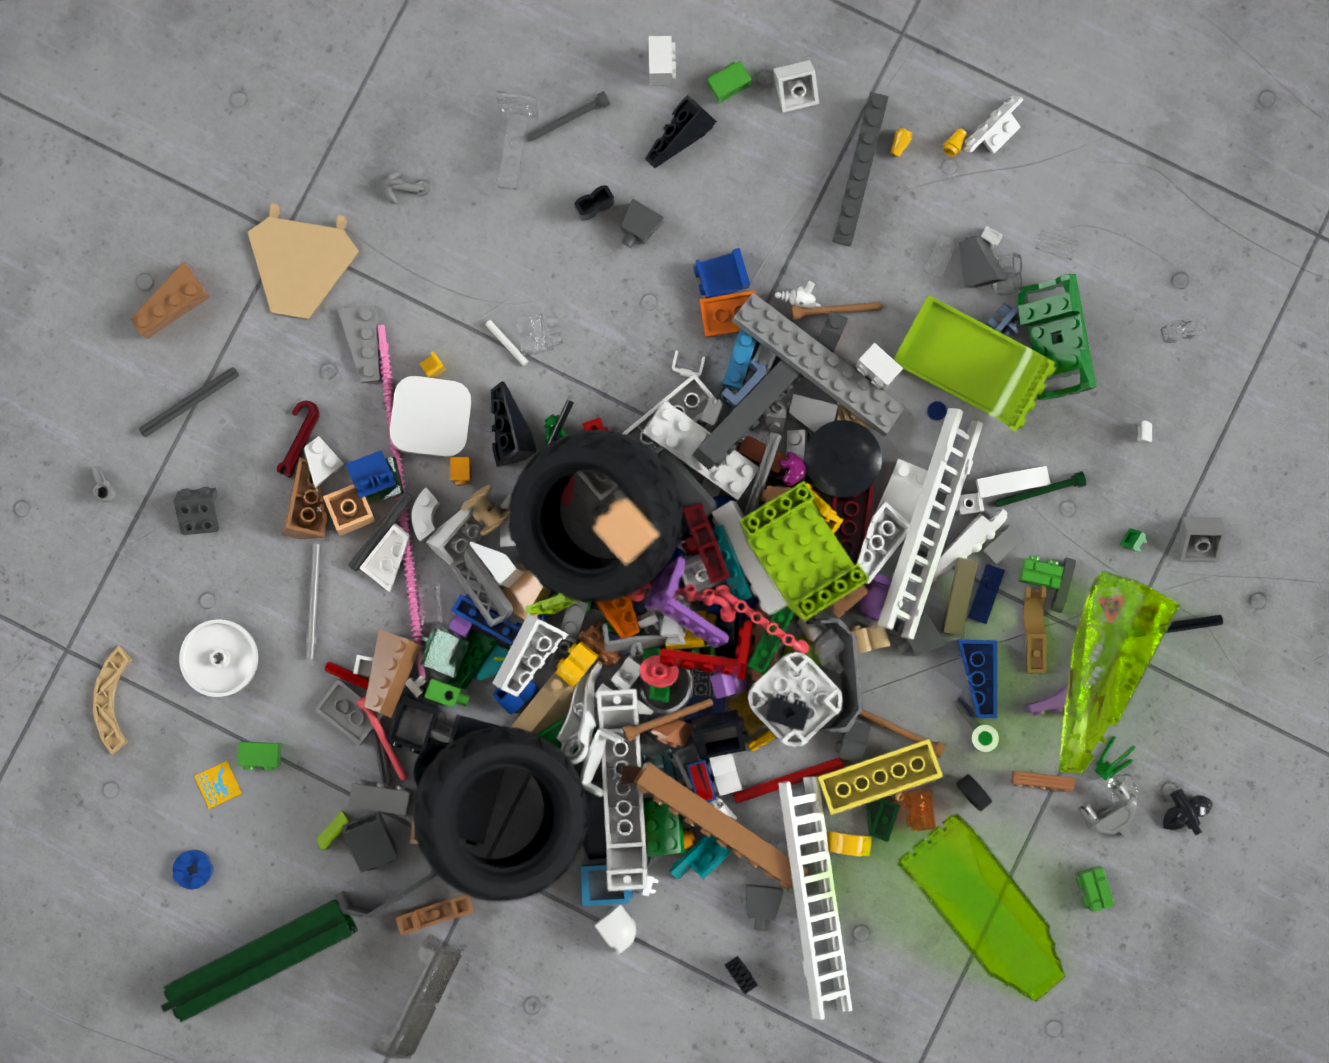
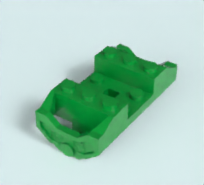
[1017,273,1097,400]

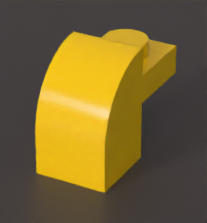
[827,831,872,856]

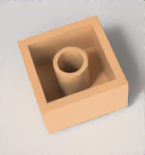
[323,484,375,536]

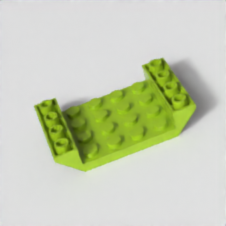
[739,481,870,621]

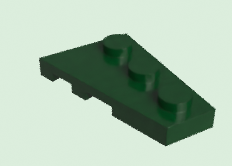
[449,629,499,690]

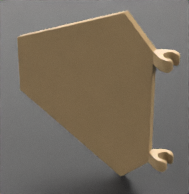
[248,204,359,319]

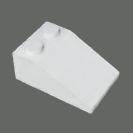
[875,459,928,524]

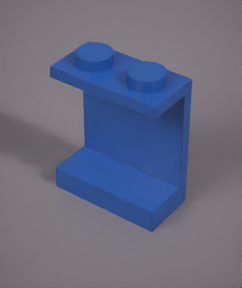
[693,248,750,298]

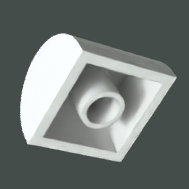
[681,553,726,592]

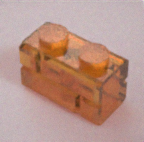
[904,789,936,831]

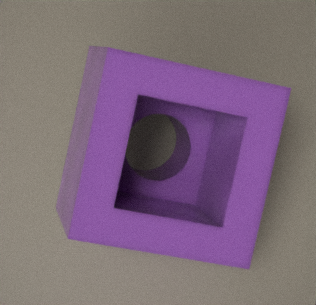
[448,614,474,638]

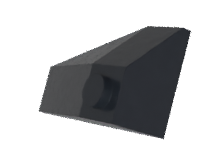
[491,381,537,467]
[583,780,607,859]

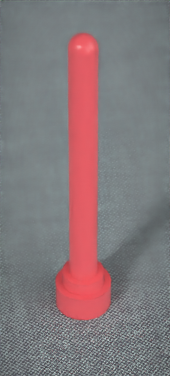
[356,696,407,781]

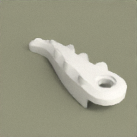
[919,508,1007,582]
[557,659,603,765]

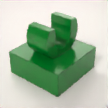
[1120,528,1147,552]

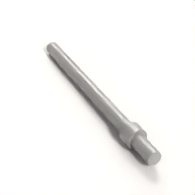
[305,544,320,660]

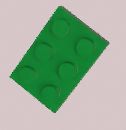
[643,797,684,857]

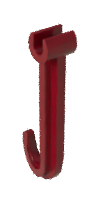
[277,400,320,478]

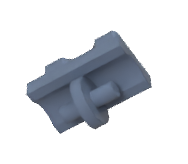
[985,303,1019,336]

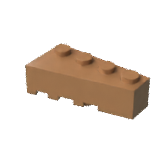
[130,262,210,339]
[364,629,421,718]

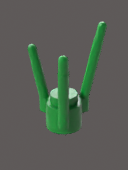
[1095,736,1135,781]

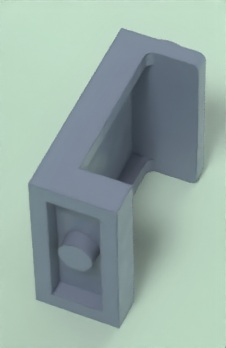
[721,359,767,410]

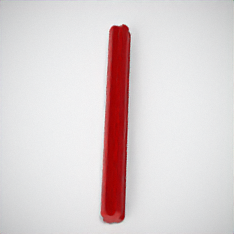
[733,757,844,804]

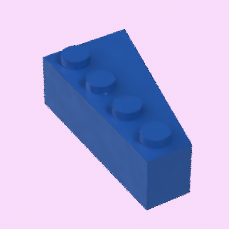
[957,640,997,718]

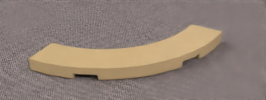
[93,646,133,755]

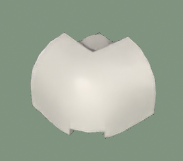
[595,904,636,955]

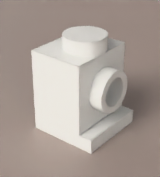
[955,492,984,516]

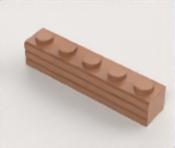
[1011,771,1075,792]

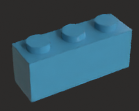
[722,329,757,392]

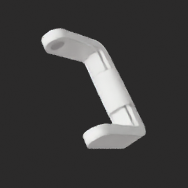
[672,350,705,377]

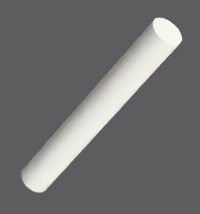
[485,320,529,366]

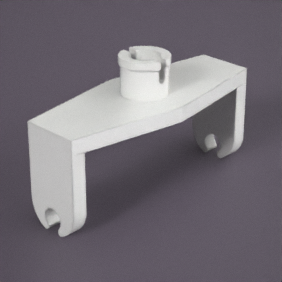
[580,729,624,796]

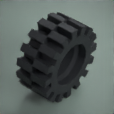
[725,956,758,994]

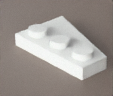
[360,523,410,592]

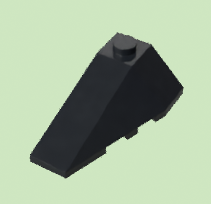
[645,94,717,168]

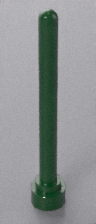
[995,471,1087,507]

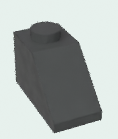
[818,311,848,353]

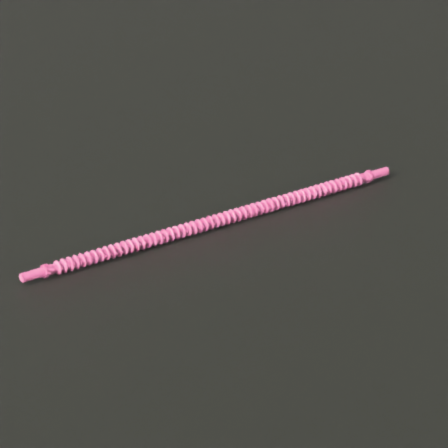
[377,325,427,684]

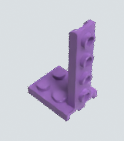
[644,557,729,648]

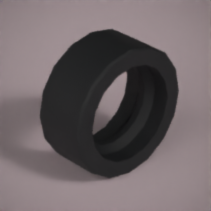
[956,774,992,812]

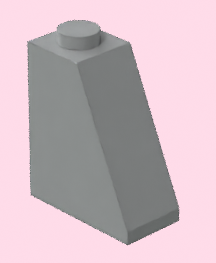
[786,394,838,435]

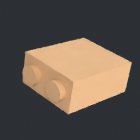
[593,498,659,565]
[502,562,551,620]

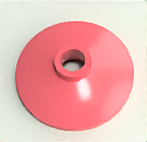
[640,655,679,687]

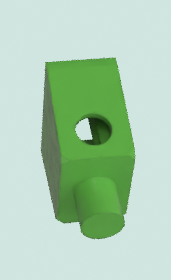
[424,677,470,707]

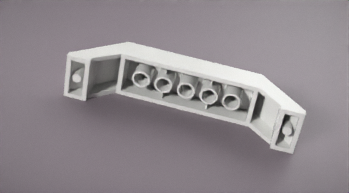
[597,689,648,891]

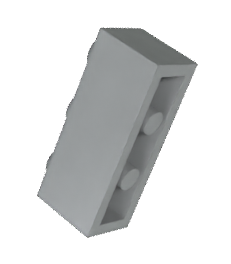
[348,780,412,816]

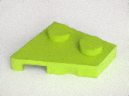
[525,593,578,614]

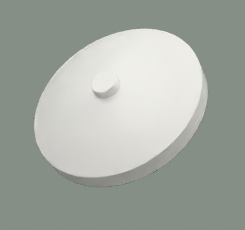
[179,619,258,697]

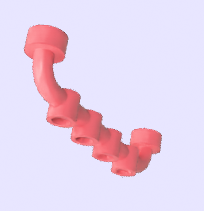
[630,579,736,622]
[714,584,809,654]

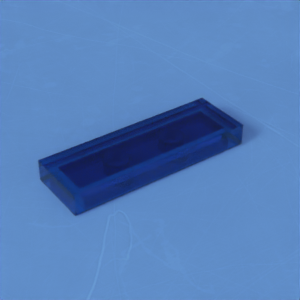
[967,564,1005,624]

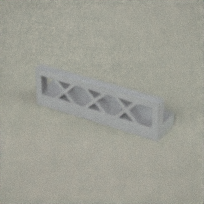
[450,548,514,627]

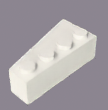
[493,614,569,696]

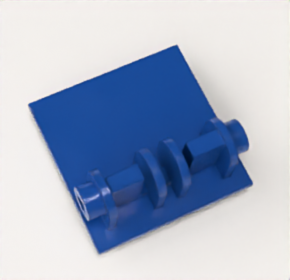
[345,450,396,498]

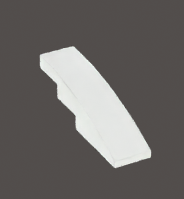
[975,466,1051,499]

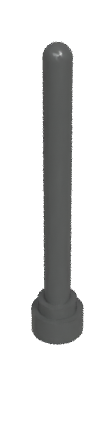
[527,91,610,142]

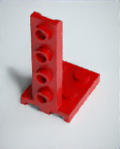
[660,620,753,680]

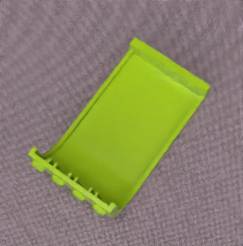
[893,294,1056,432]

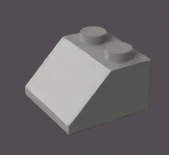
[1179,517,1226,562]

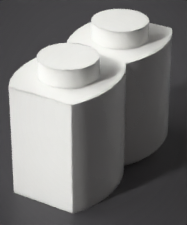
[706,754,742,796]

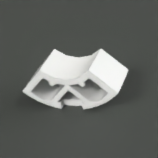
[412,487,441,543]

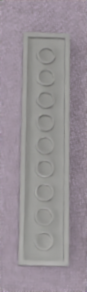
[731,293,905,436]

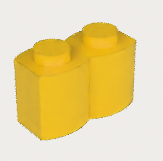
[555,641,599,687]

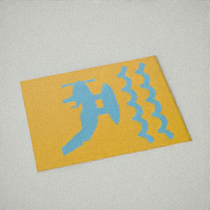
[194,761,242,809]

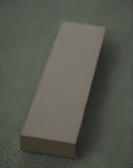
[942,557,978,635]

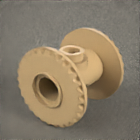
[461,484,511,536]

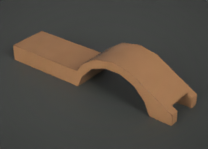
[1023,586,1047,673]

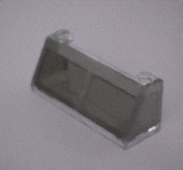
[370,934,465,1059]

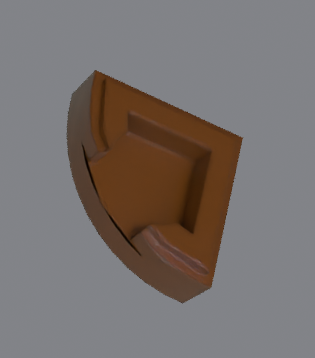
[621,765,642,785]

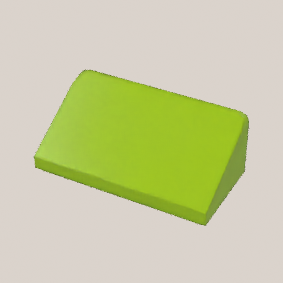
[317,811,352,851]

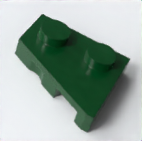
[866,799,901,842]

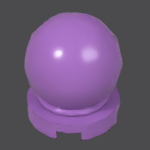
[858,574,892,620]

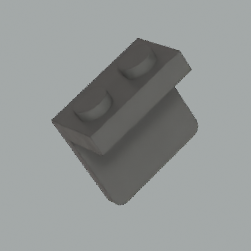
[174,487,219,535]
[671,743,702,790]

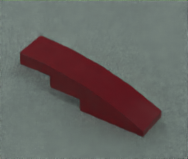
[683,502,730,584]

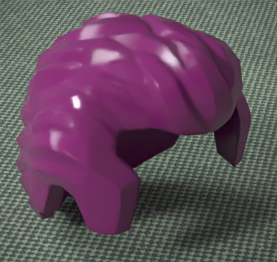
[779,452,806,486]

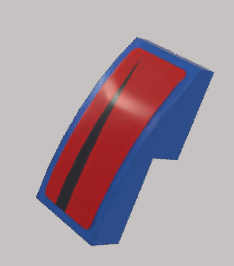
[687,760,716,802]

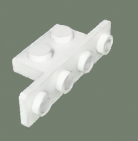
[961,95,1023,153]

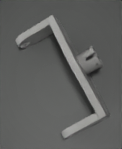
[701,397,732,432]
[602,617,666,657]

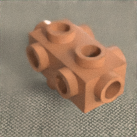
[578,621,621,667]

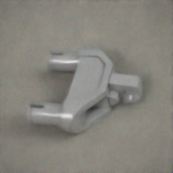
[1078,781,1137,841]

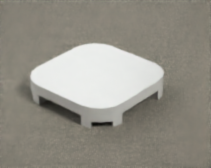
[390,376,471,458]
[748,652,843,747]

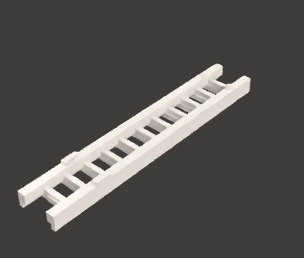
[877,408,983,639]
[778,776,852,1020]

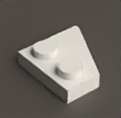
[304,436,344,488]

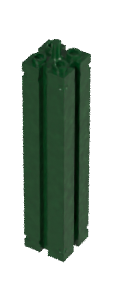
[161,898,358,1023]

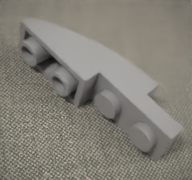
[548,601,589,671]

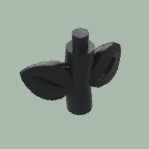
[1163,788,1213,835]

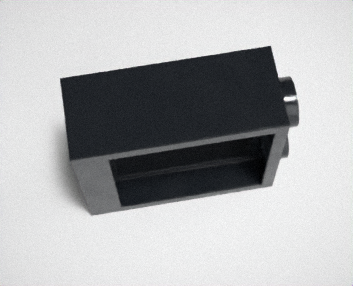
[387,695,442,754]
[691,709,748,760]

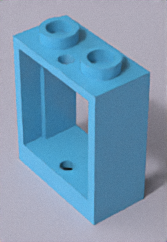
[580,863,633,906]

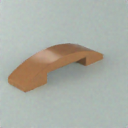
[395,894,475,936]

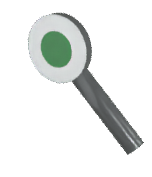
[953,698,999,752]

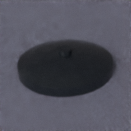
[804,420,882,498]

